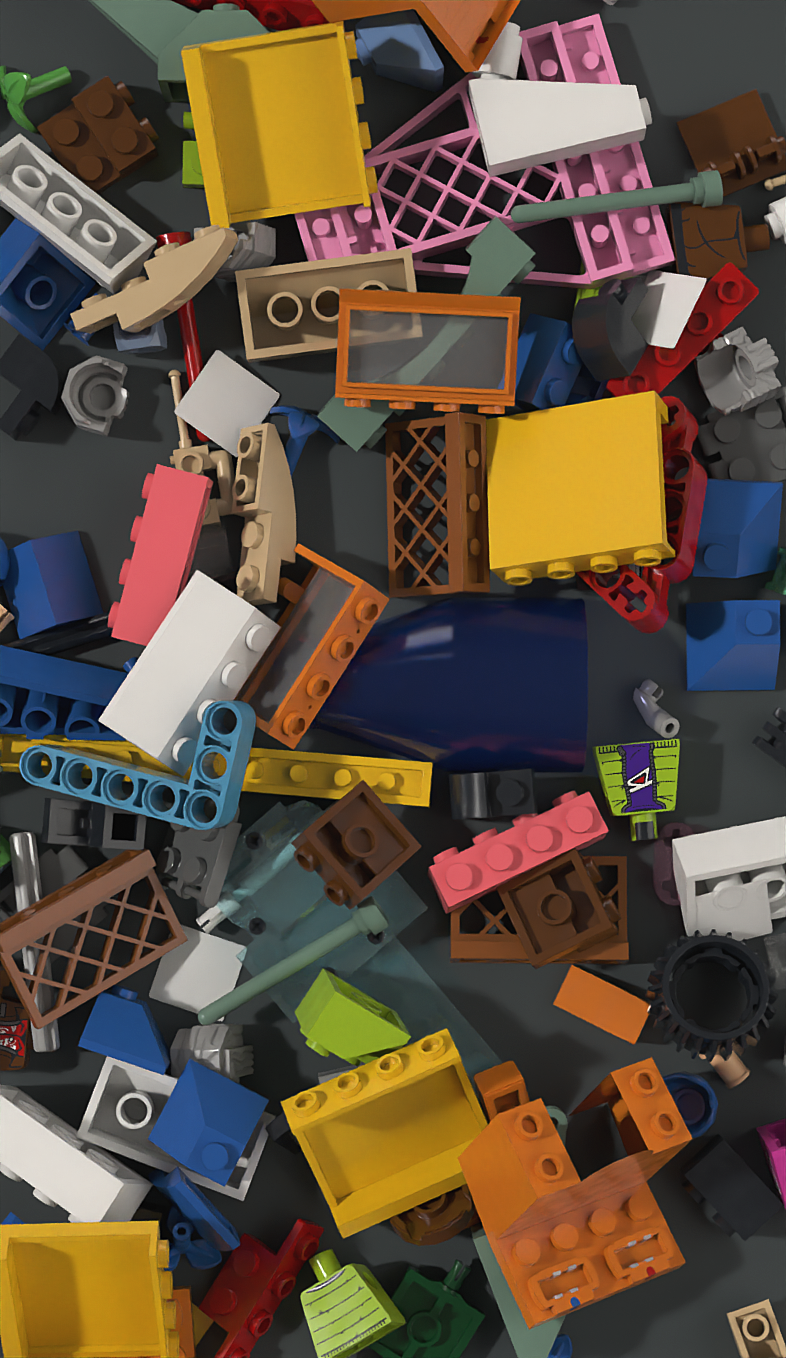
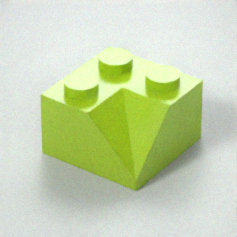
[294,968,411,1067]

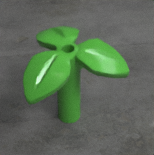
[0,65,72,134]

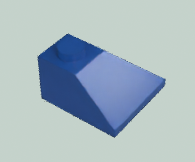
[0,218,96,351]
[691,479,783,578]
[686,600,780,691]
[78,984,171,1075]
[148,1058,269,1187]

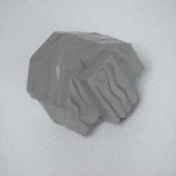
[194,221,276,282]
[694,326,782,416]
[61,355,130,437]
[170,1023,254,1083]

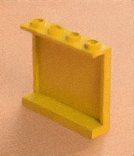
[181,21,378,229]
[486,390,676,586]
[281,1028,488,1239]
[0,1221,179,1358]

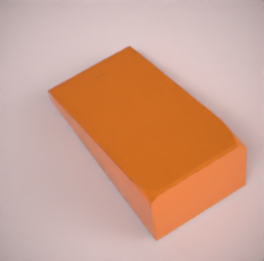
[553,965,651,1045]
[473,1061,530,1124]

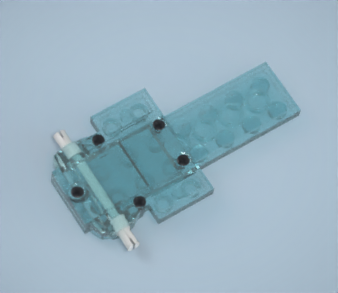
[196,800,503,1098]

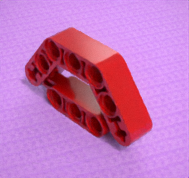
[575,396,707,634]

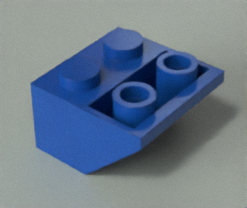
[497,313,609,412]

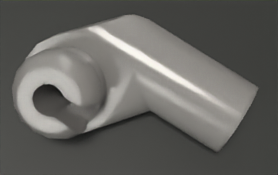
[633,679,680,738]

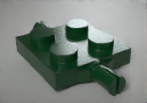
[367,1259,485,1358]

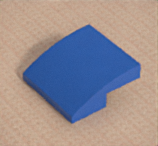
[148,1166,240,1251]

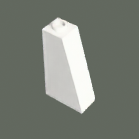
[469,78,652,177]

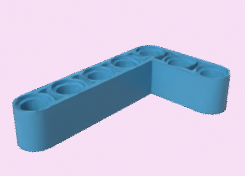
[19,700,256,830]

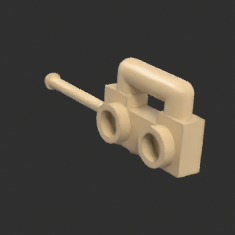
[168,370,235,527]

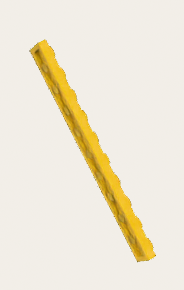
[0,734,433,807]

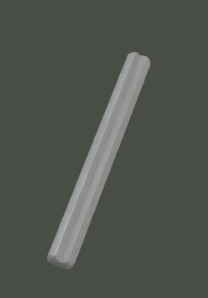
[9,832,60,1052]

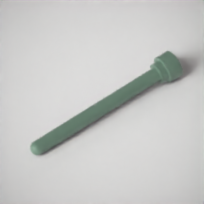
[511,170,723,223]
[198,895,391,1025]

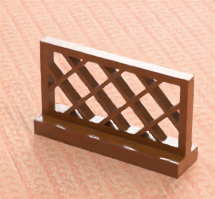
[385,412,490,598]
[0,849,188,1030]
[450,856,629,965]

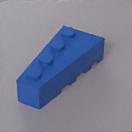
[0,645,129,740]

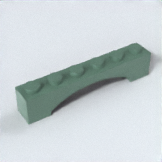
[317,215,536,452]

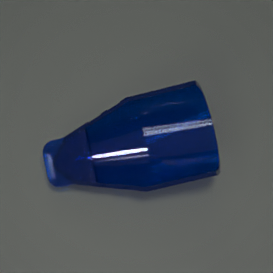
[275,597,588,773]

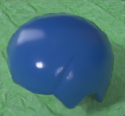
[662,1071,718,1138]

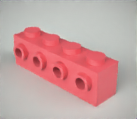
[108,464,213,646]
[427,790,609,914]

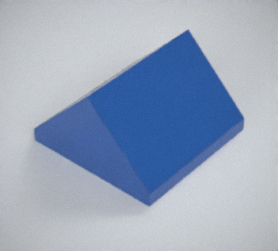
[3,530,104,639]

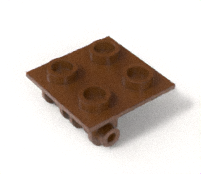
[676,89,786,197]

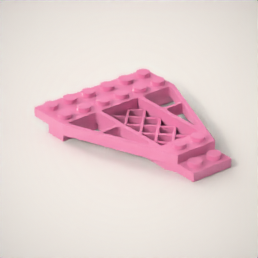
[294,13,675,289]

